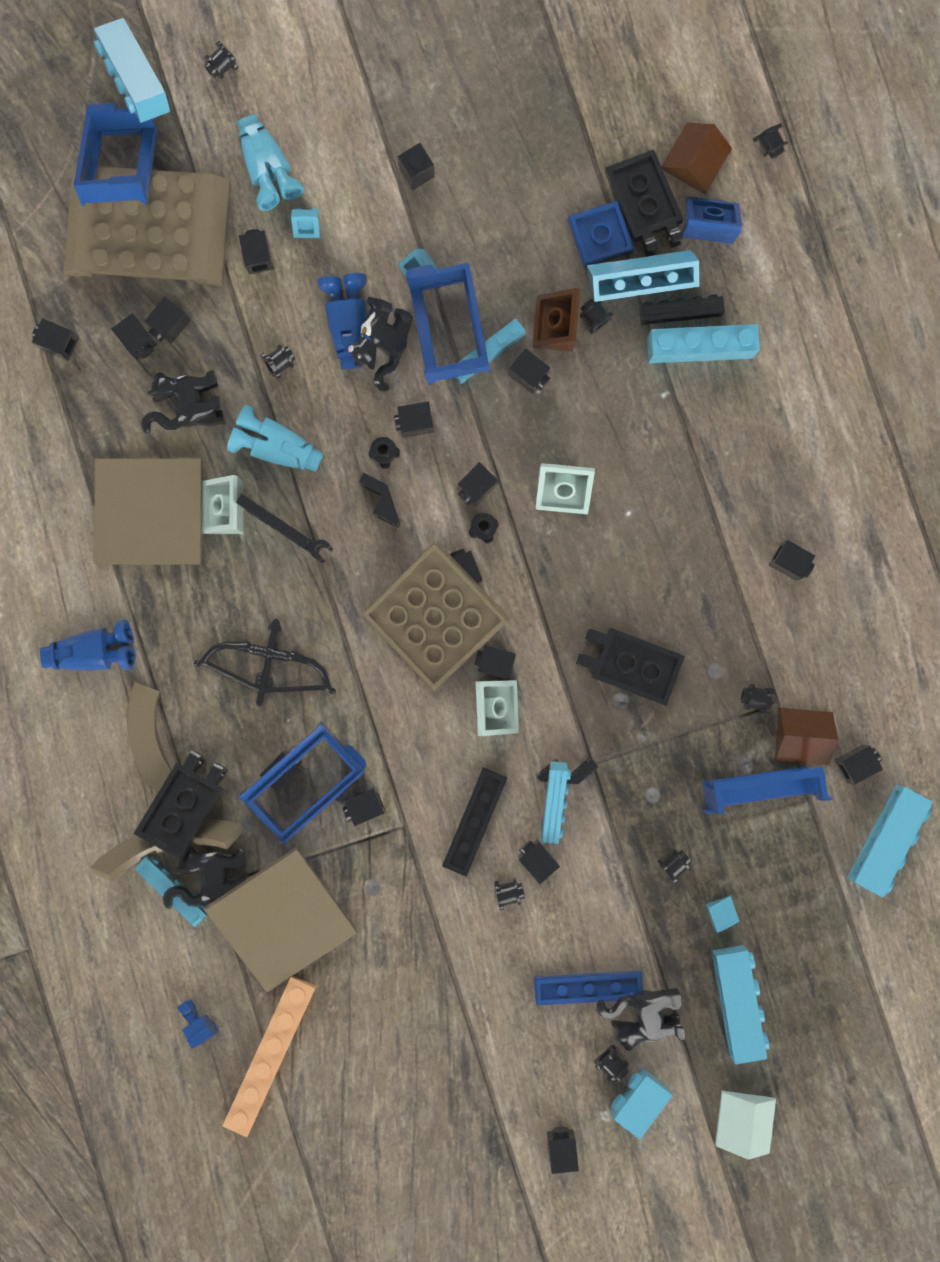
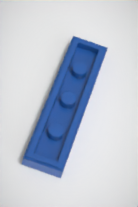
[534,970,643,1006]

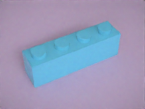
[93,18,170,123]
[587,250,699,302]
[647,324,760,364]
[847,785,933,898]
[711,945,770,1065]

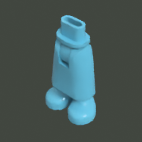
[237,115,304,211]
[227,404,324,472]

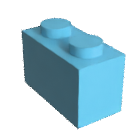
[611,1068,673,1139]

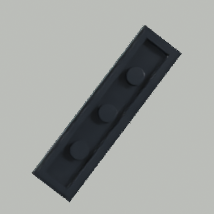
[442,767,508,877]

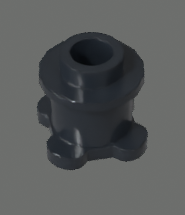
[204,41,239,79]
[752,123,788,159]
[579,298,614,334]
[260,344,295,379]
[369,437,400,469]
[469,513,499,544]
[740,684,774,714]
[657,849,692,884]
[495,879,525,911]
[594,1044,629,1082]

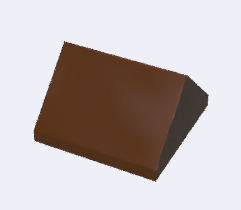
[661,122,732,194]
[532,288,580,352]
[775,707,838,765]

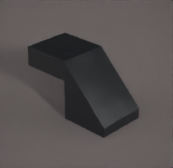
[359,472,400,528]
[535,757,598,784]

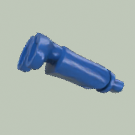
[317,273,367,370]
[40,619,136,670]

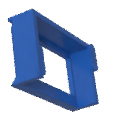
[74,103,157,206]
[406,262,491,386]
[239,721,366,844]
[702,766,833,814]

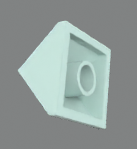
[535,463,595,514]
[202,475,244,534]
[476,680,519,736]
[715,1091,776,1160]

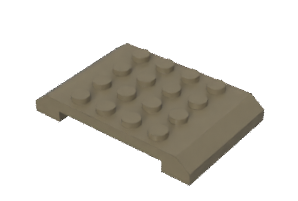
[64,166,231,286]

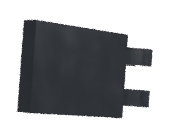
[605,149,683,257]
[235,494,334,563]
[575,628,685,706]
[134,750,228,861]

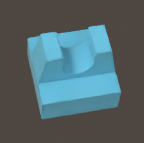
[291,207,321,238]

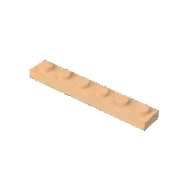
[223,975,316,1137]

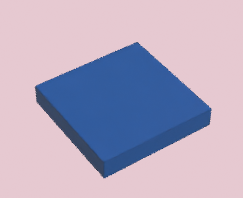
[567,200,634,268]

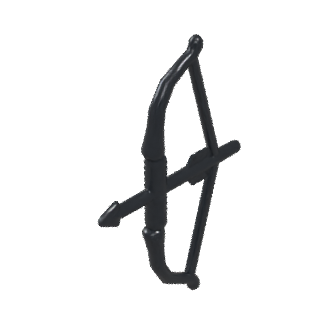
[194,619,336,706]

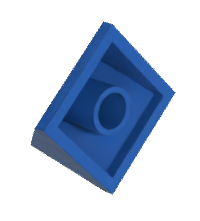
[682,197,742,244]

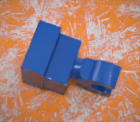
[177,999,220,1049]

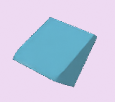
[398,249,438,279]
[705,896,740,933]

